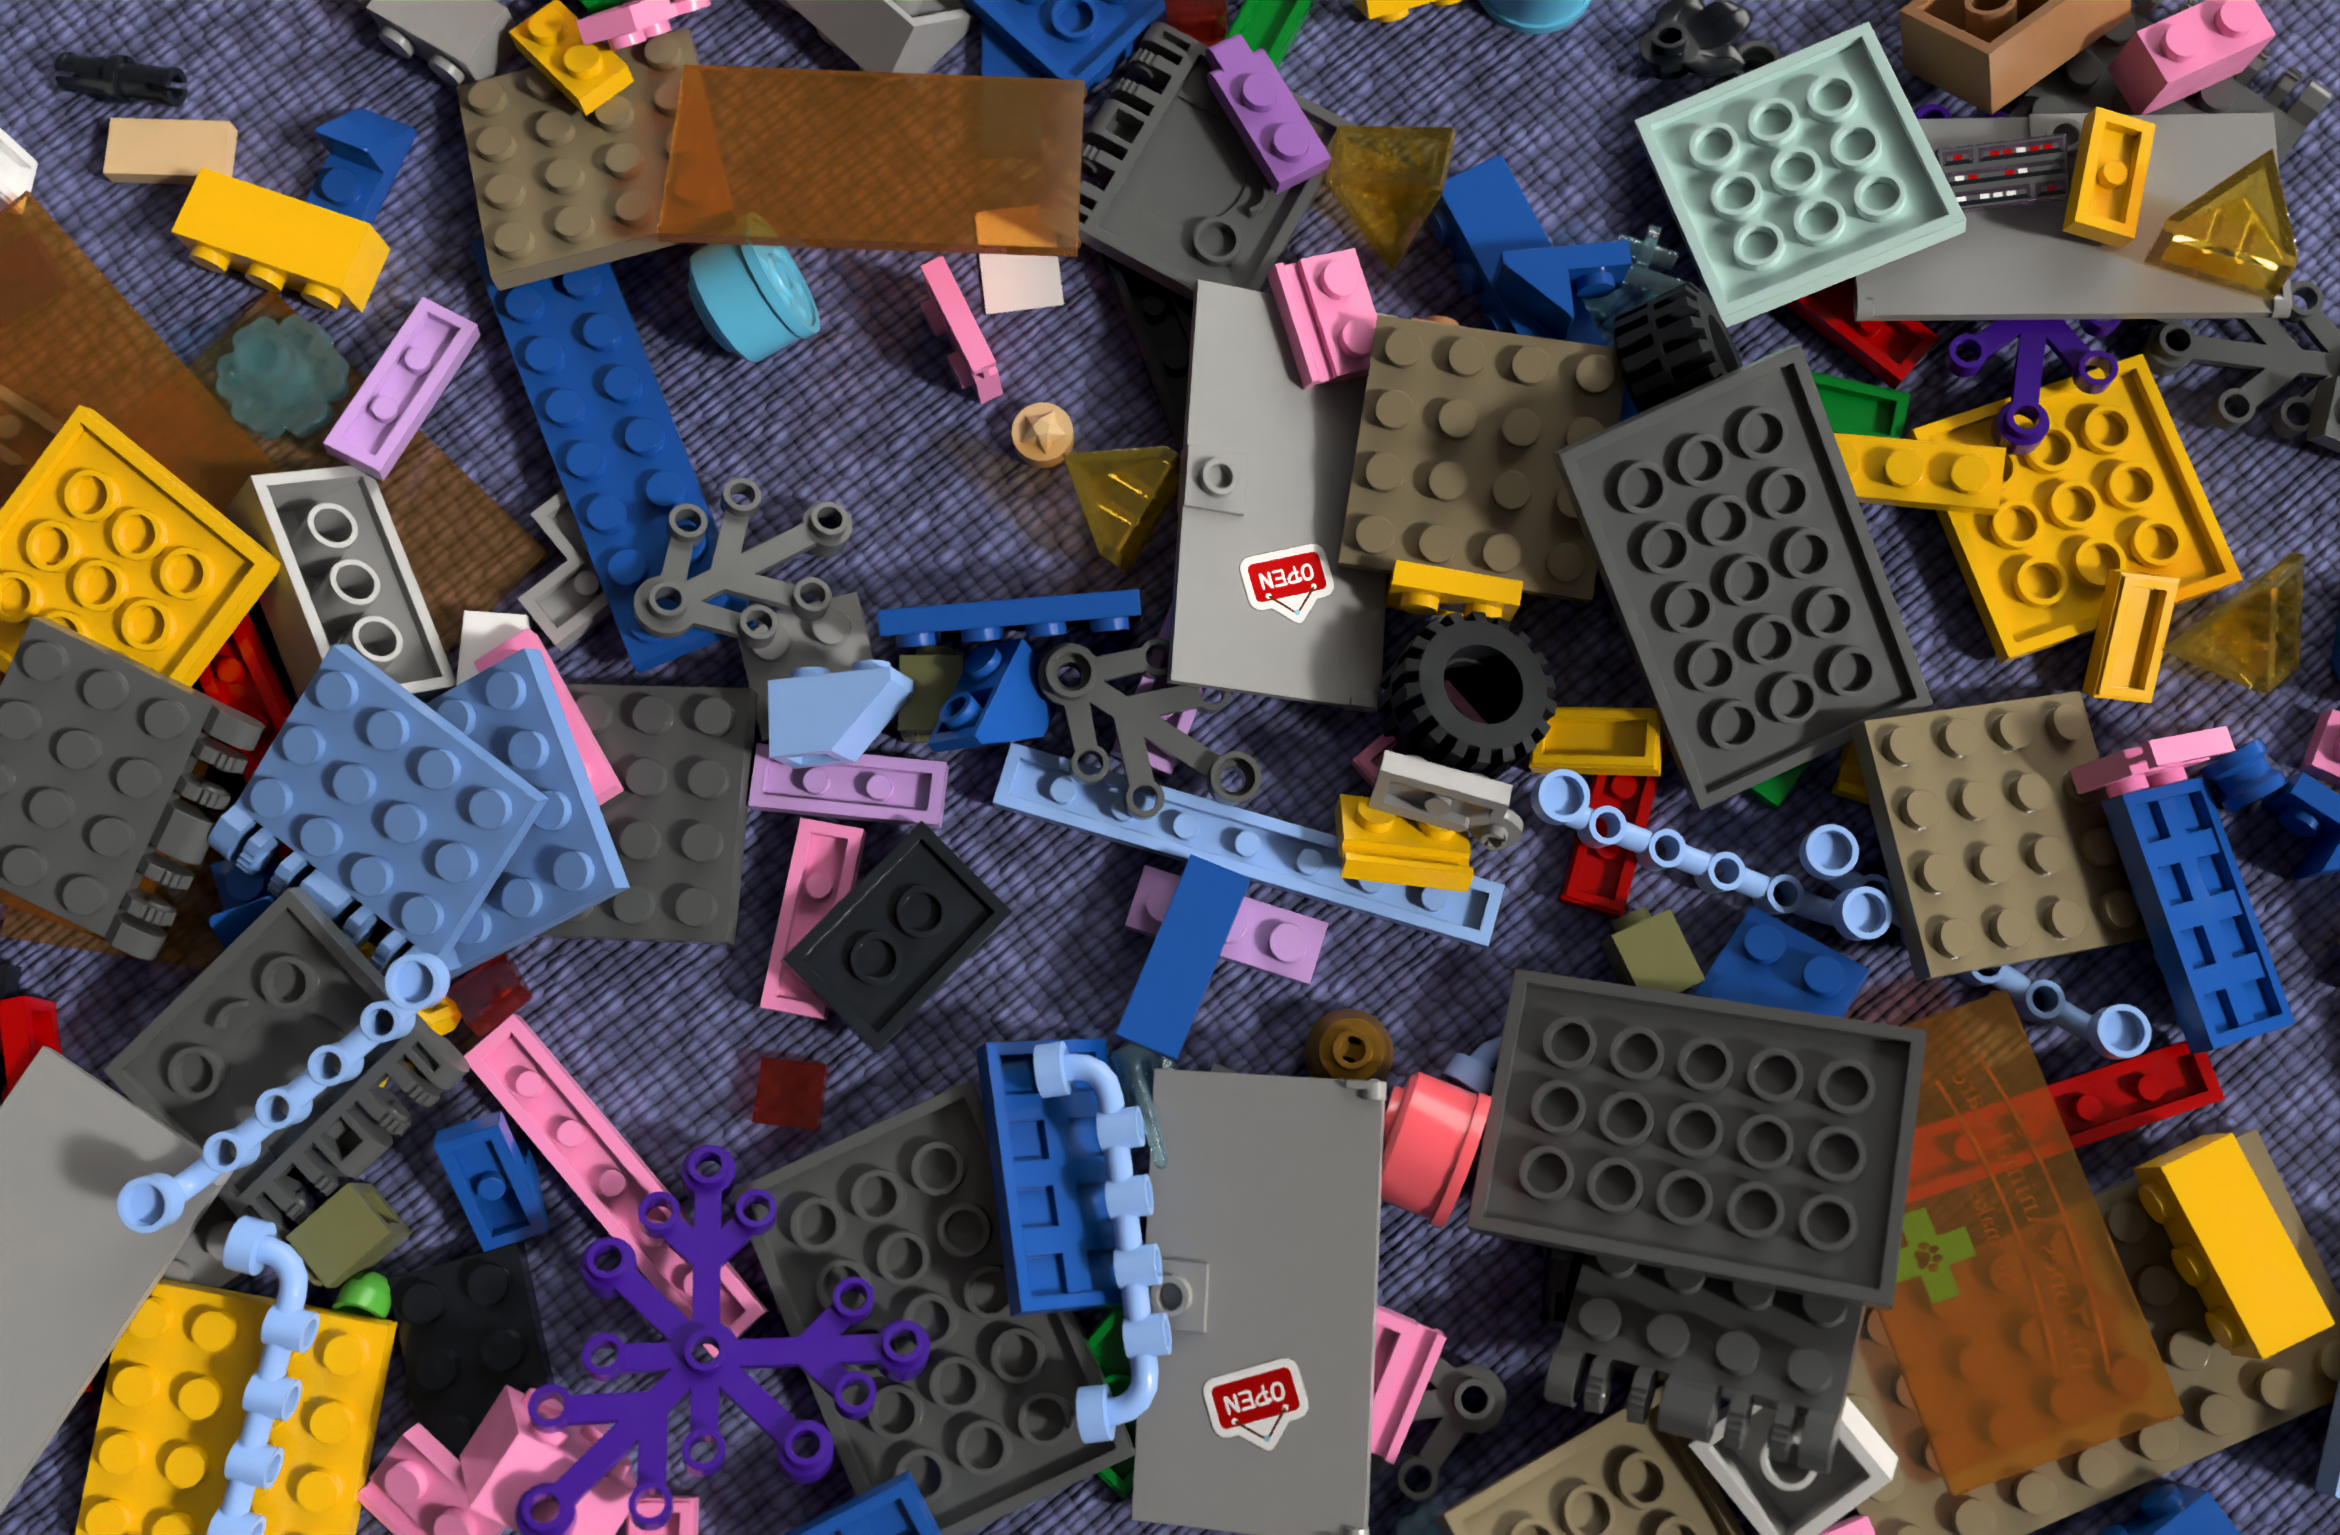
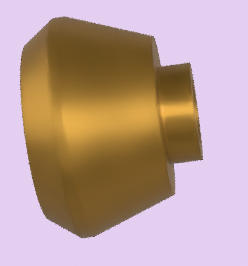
[1304,1009,1393,1082]

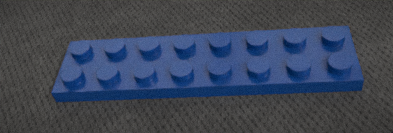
[469,237,757,674]

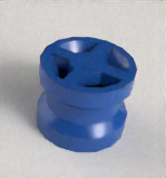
[2199,737,2288,814]

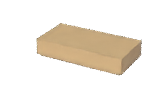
[103,118,238,185]

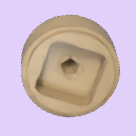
[1011,402,1074,468]

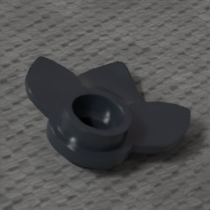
[1639,0,1753,80]

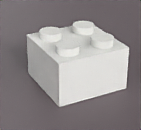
[1689,1397,1898,1535]

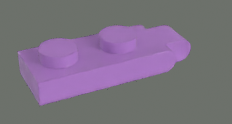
[1205,33,1331,195]

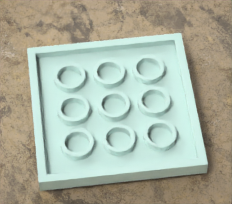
[1634,22,1967,328]

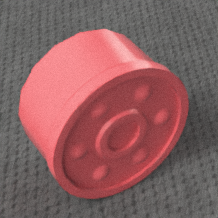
[1381,1072,1491,1229]

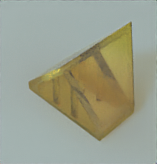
[1325,126,1456,272]
[2144,148,2298,300]
[1063,446,1181,574]
[2162,552,2304,694]

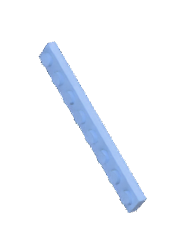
[992,742,1505,949]

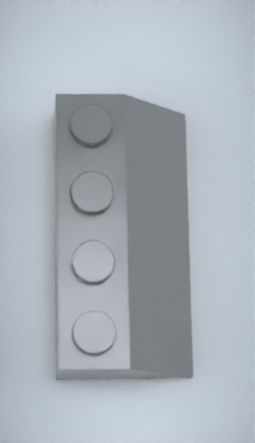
[779,0,980,88]
[225,465,456,703]

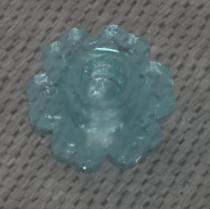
[216,314,349,440]

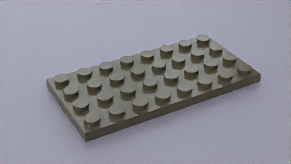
[1847,1129,2340,1535]

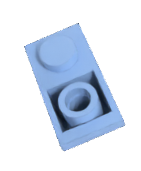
[768,660,914,769]

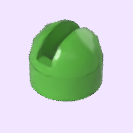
[332,1272,392,1319]

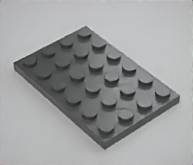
[1552,345,1933,811]
[1467,968,1927,1311]
[731,1080,1136,1535]

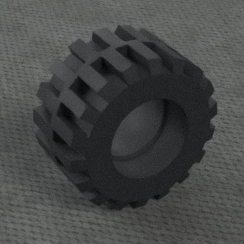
[1614,282,1743,413]
[1377,611,1556,780]

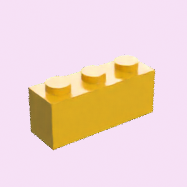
[171,167,391,313]
[2133,1133,2335,1359]

